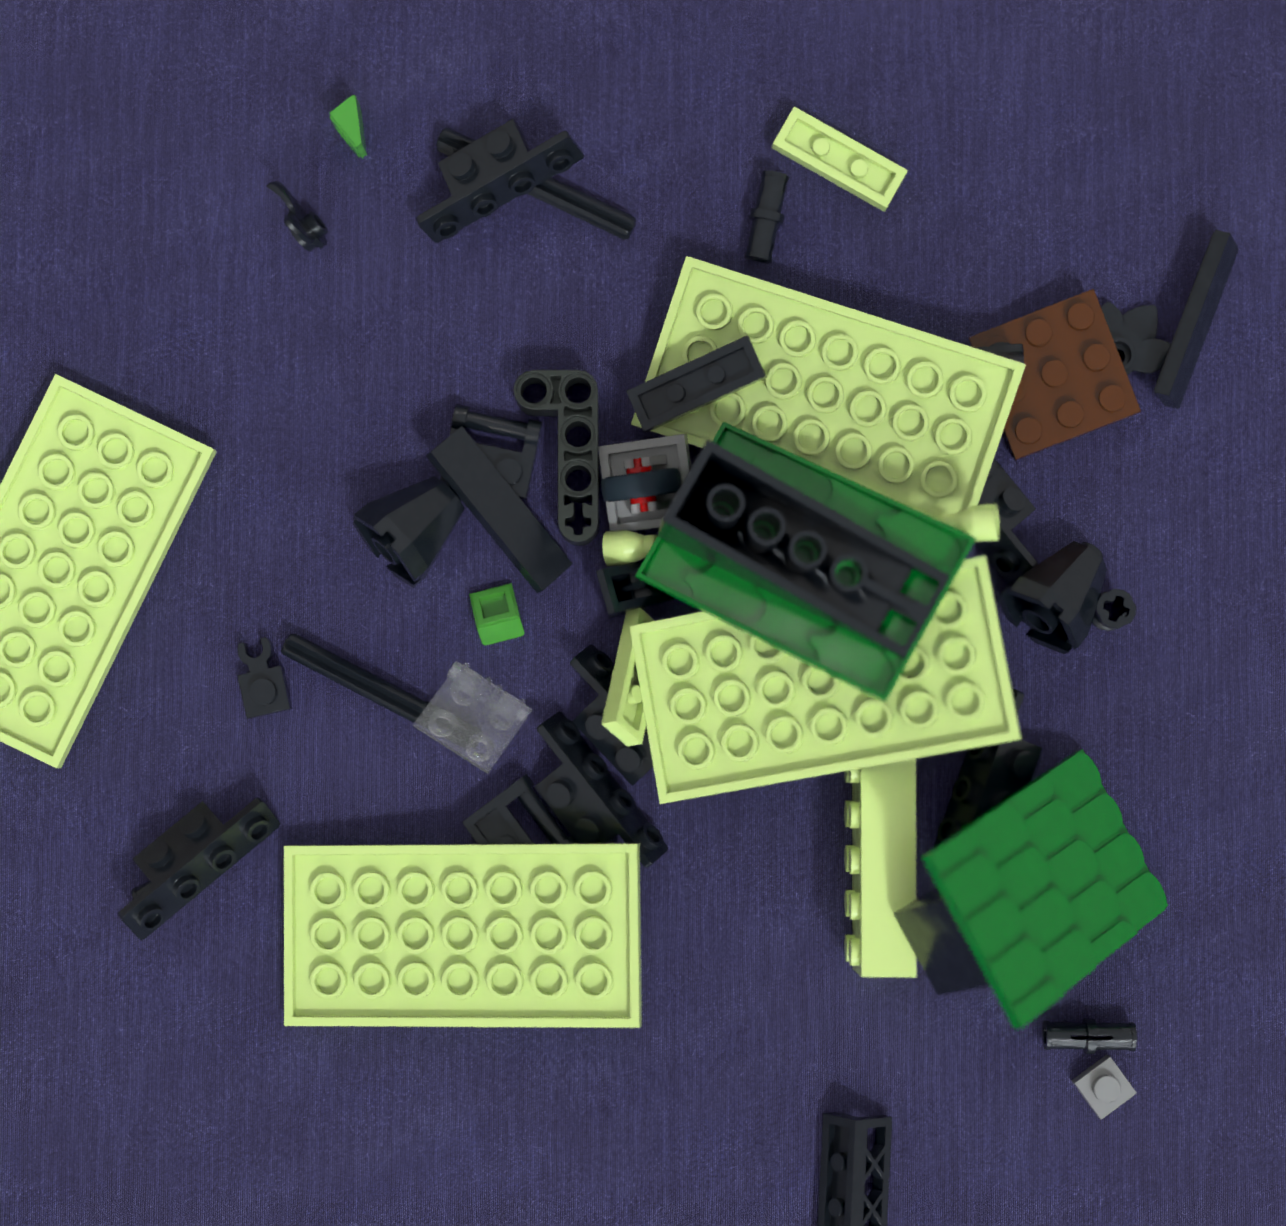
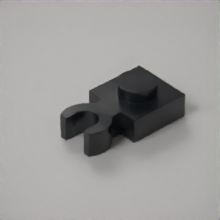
[237,637,293,719]

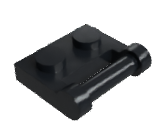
[440,404,543,500]
[462,774,578,844]

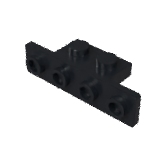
[416,119,584,243]
[974,458,1038,584]
[570,644,653,786]
[934,689,1042,848]
[534,711,668,868]
[118,797,280,940]

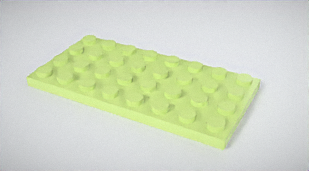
[631,256,1026,519]
[0,374,217,768]
[629,556,1022,804]
[284,843,642,1028]

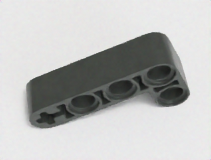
[514,370,599,546]

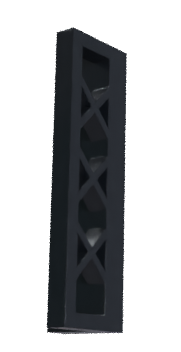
[817,1112,892,1226]

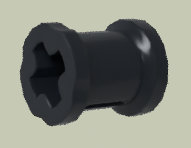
[1092,589,1136,631]

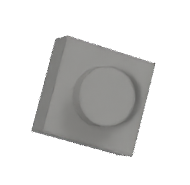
[1071,1054,1137,1120]

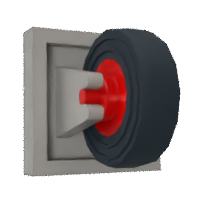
[598,434,692,531]

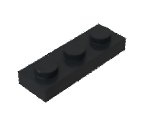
[626,335,767,433]

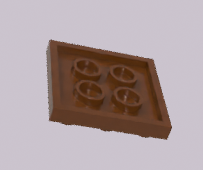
[969,289,1141,461]

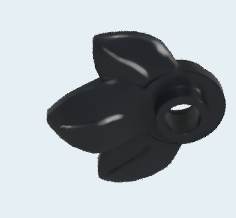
[266,181,328,252]
[1101,302,1171,376]

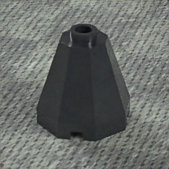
[353,476,464,588]
[997,541,1107,654]

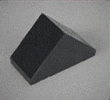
[596,561,674,619]

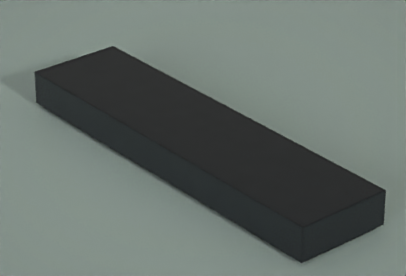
[1154,230,1239,409]
[426,426,573,593]

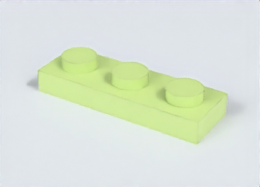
[772,106,908,212]
[602,608,654,747]

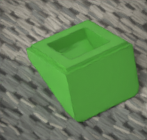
[329,95,367,158]
[469,583,525,645]

